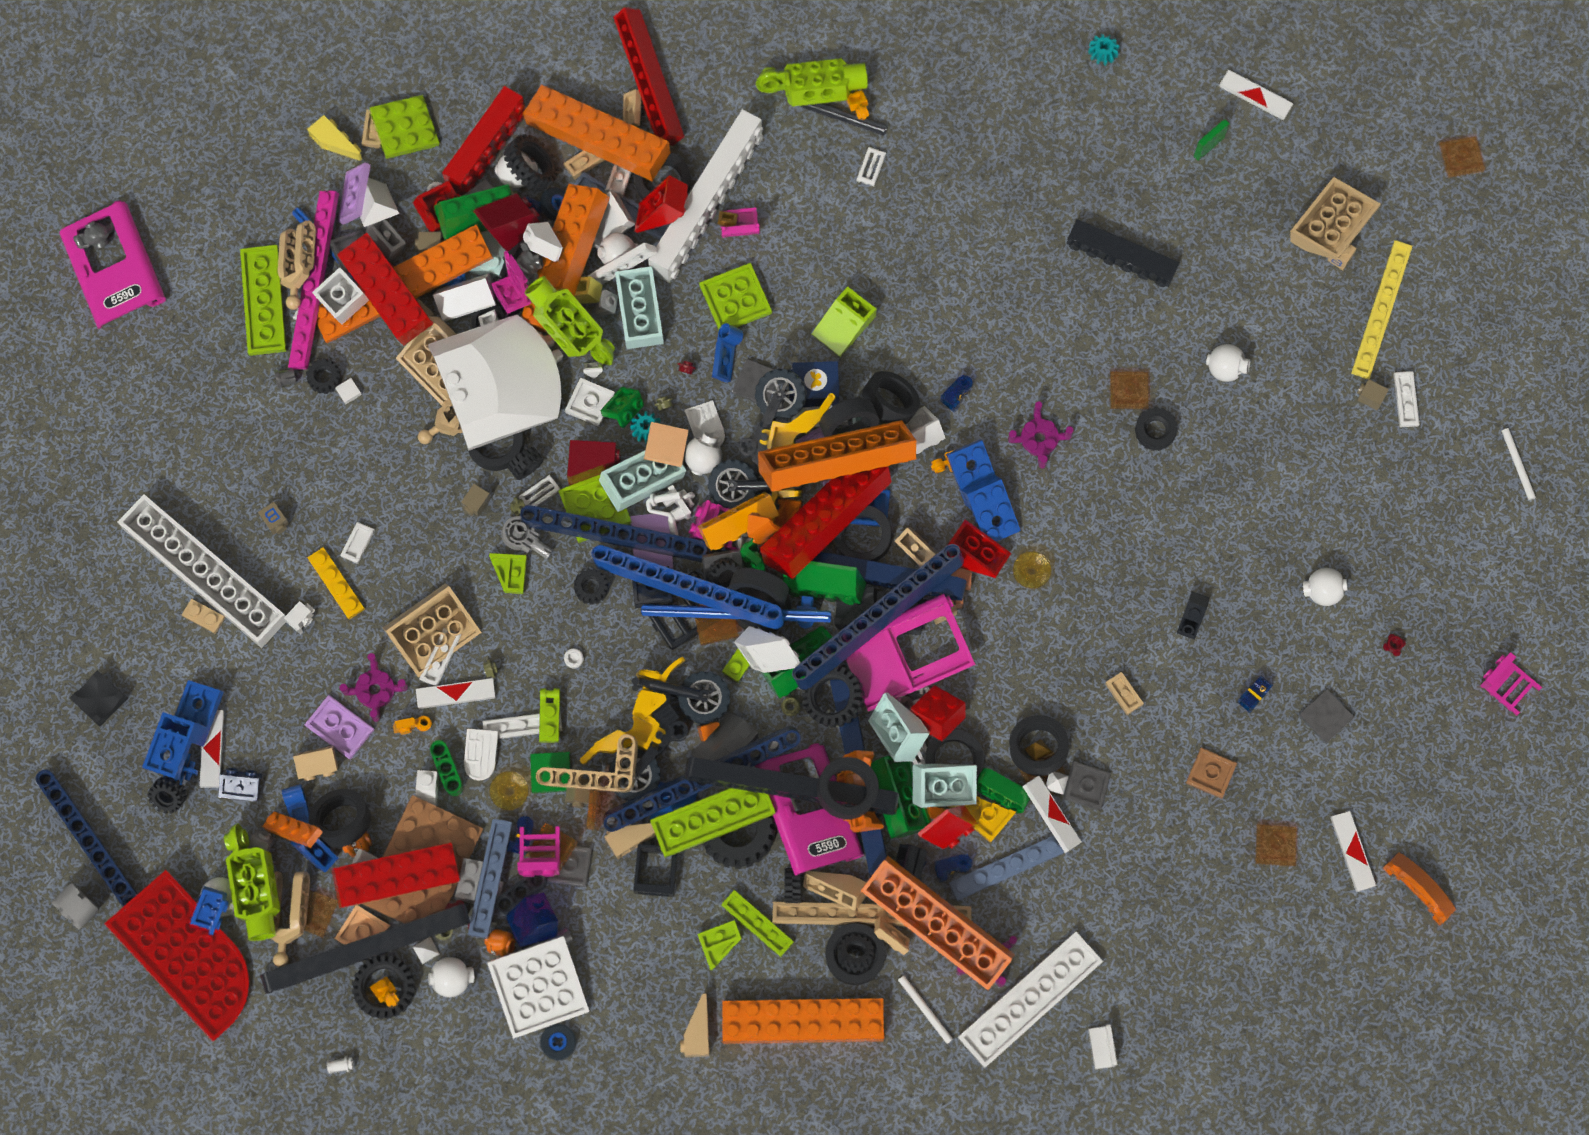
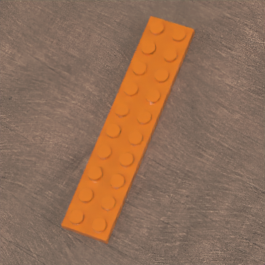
[316,225,493,343]

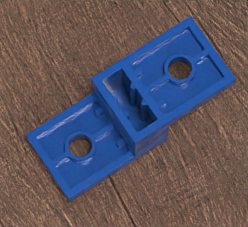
[946,439,1021,541]
[142,680,224,780]

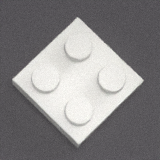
[565,378,615,427]

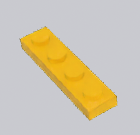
[307,547,365,620]

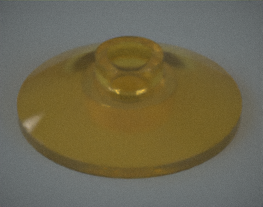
[1013,551,1051,589]
[489,771,529,810]

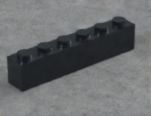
[1066,219,1180,287]

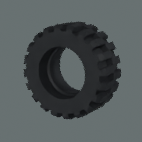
[702,816,775,869]

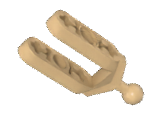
[278,220,316,310]
[418,398,463,444]
[271,872,310,967]

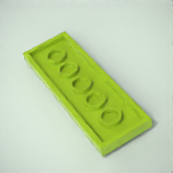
[240,245,287,356]
[650,788,776,858]

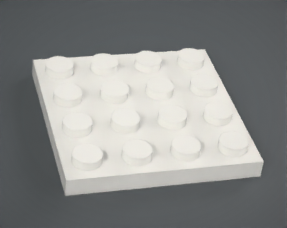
[487,935,589,1038]

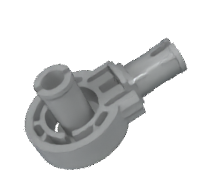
[501,516,553,560]

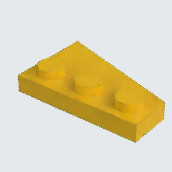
[947,796,1016,843]

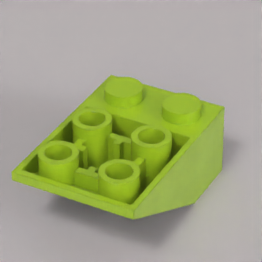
[811,286,877,357]

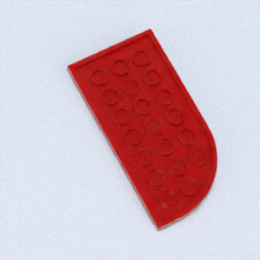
[104,870,249,1042]

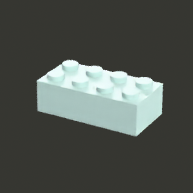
[615,266,664,349]
[599,451,686,512]

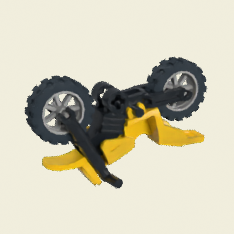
[707,369,836,509]
[580,656,730,801]

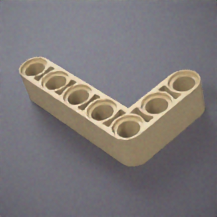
[536,734,638,793]

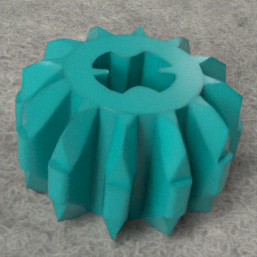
[1088,33,1119,66]
[630,411,661,444]

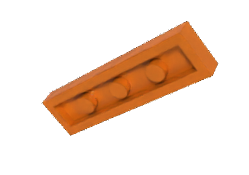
[262,811,323,848]

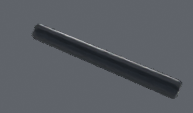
[800,103,887,135]

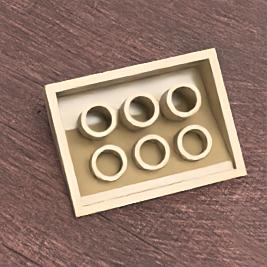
[1290,177,1381,260]
[396,317,456,405]
[383,583,482,678]

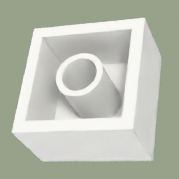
[312,267,369,324]

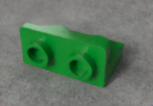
[600,387,644,428]
[740,538,766,572]

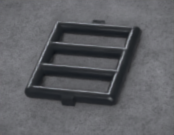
[649,571,722,650]

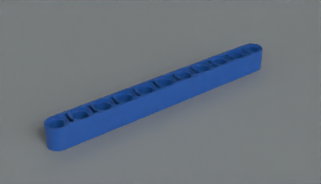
[591,545,784,629]

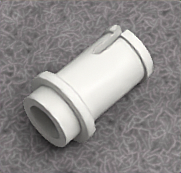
[327,1056,354,1074]

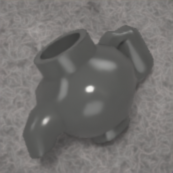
[74,221,115,250]
[516,243,543,286]

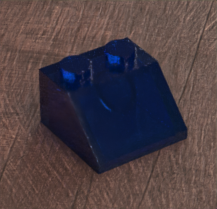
[506,892,558,947]

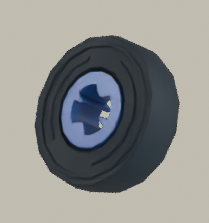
[540,187,566,221]
[540,1024,576,1061]

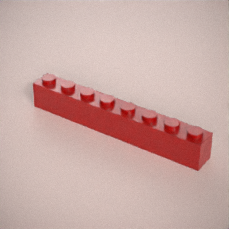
[613,7,685,146]

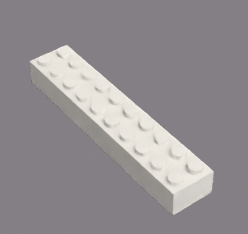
[648,109,763,283]
[118,495,286,648]

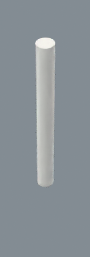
[1502,428,1536,500]
[898,976,953,1044]

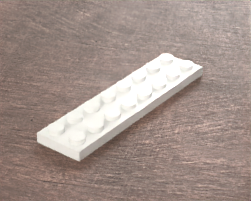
[958,932,1103,1068]

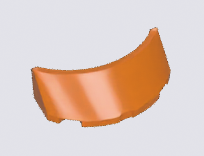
[747,498,802,545]
[836,750,884,832]
[1383,852,1456,926]

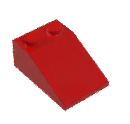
[634,175,688,233]
[945,520,1012,578]
[918,805,978,849]

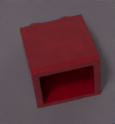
[473,193,541,251]
[567,440,621,486]

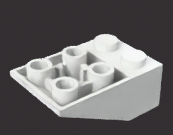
[734,626,801,673]

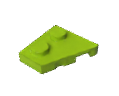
[489,553,527,594]
[697,920,741,970]

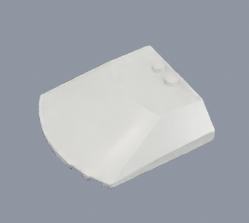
[428,315,561,451]

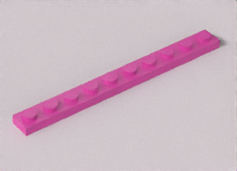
[288,191,339,370]

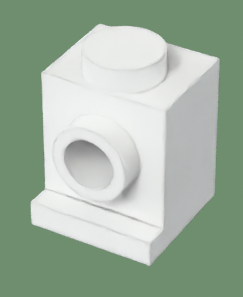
[284,601,315,635]

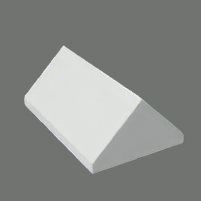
[360,178,399,227]
[433,273,496,322]

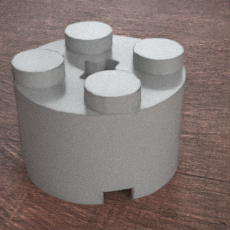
[51,882,100,930]

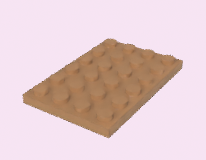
[362,795,483,924]

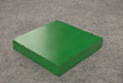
[1194,119,1229,161]
[530,752,570,794]

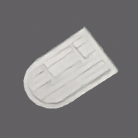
[685,400,725,446]
[464,729,499,781]

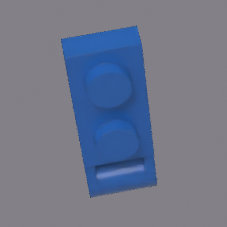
[712,323,743,382]
[282,784,310,824]

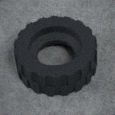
[1135,407,1178,451]

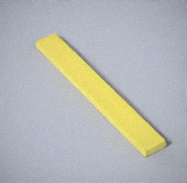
[1351,240,1412,379]

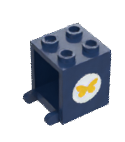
[789,361,839,408]

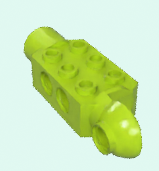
[756,58,868,107]
[524,276,615,366]
[224,823,281,941]

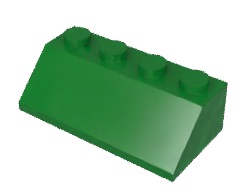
[434,184,512,240]
[783,561,866,605]
[761,626,835,699]
[871,756,931,839]

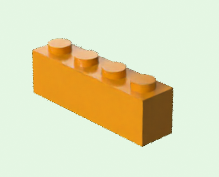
[697,492,779,550]

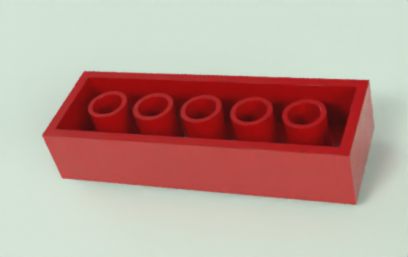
[442,86,525,196]
[337,233,434,346]
[331,842,460,908]

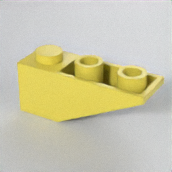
[307,115,362,161]

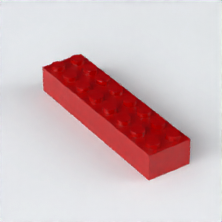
[760,466,892,579]

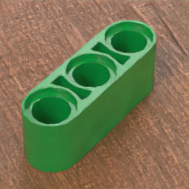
[430,740,463,797]
[976,768,1031,813]

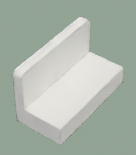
[1088,1024,1117,1069]

